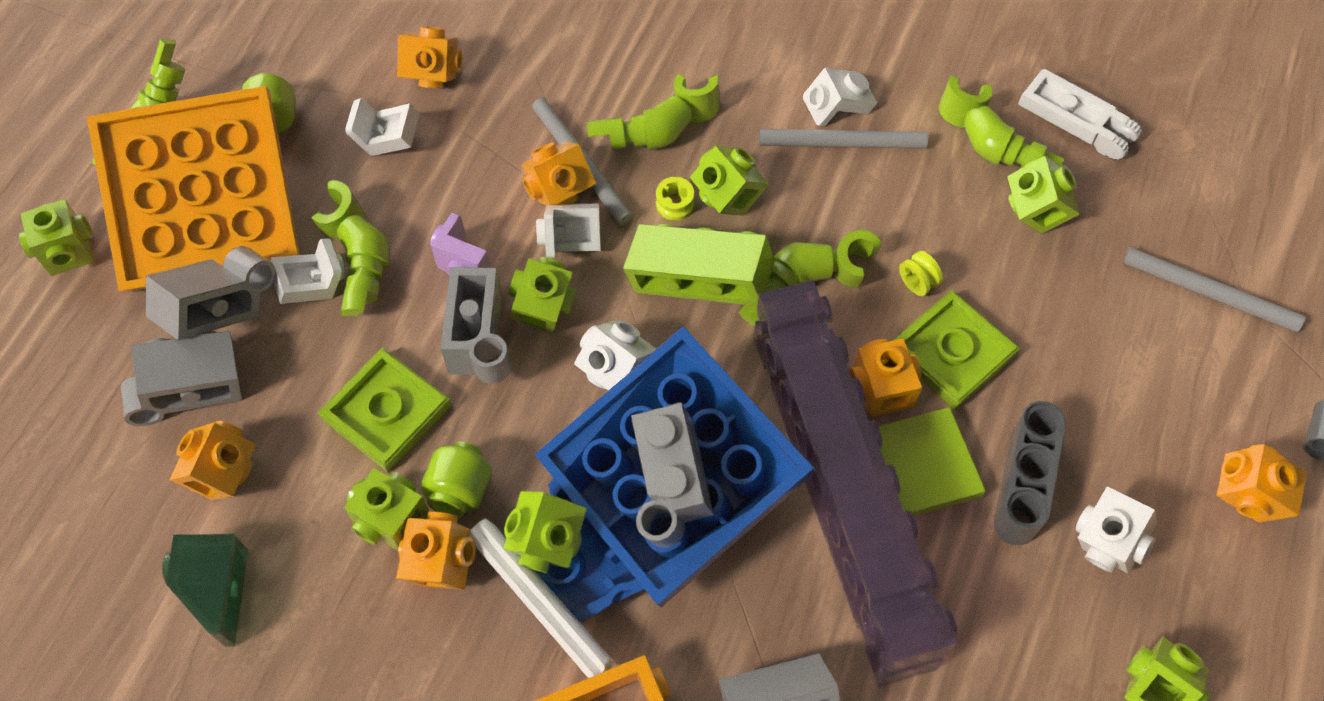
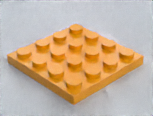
[86,86,301,293]

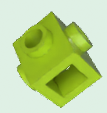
[689,145,770,216]
[1007,156,1080,234]
[19,199,95,276]
[508,257,577,333]
[344,468,430,551]
[503,491,587,573]
[1124,637,1210,701]

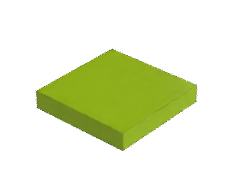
[894,290,1020,411]
[317,348,452,473]
[859,407,986,523]

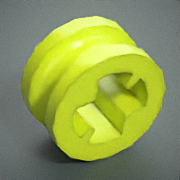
[656,177,694,221]
[899,251,943,297]

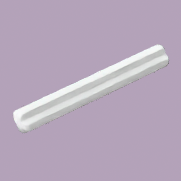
[468,519,613,678]

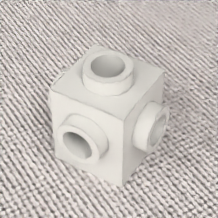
[574,320,656,390]
[1076,487,1157,574]

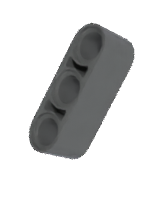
[994,401,1066,546]

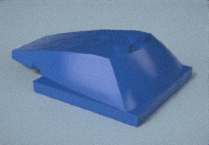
[534,326,815,623]

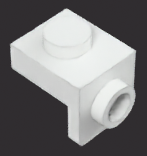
[803,68,877,126]
[346,98,420,156]
[536,204,601,258]
[270,238,344,304]

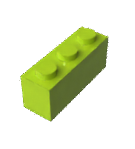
[623,224,775,307]

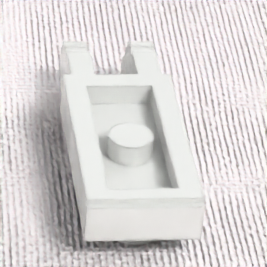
[1018,69,1142,160]

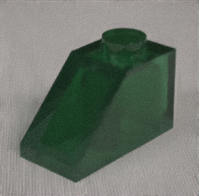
[162,534,248,647]

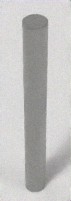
[532,98,634,226]
[759,129,928,149]
[1122,247,1305,332]

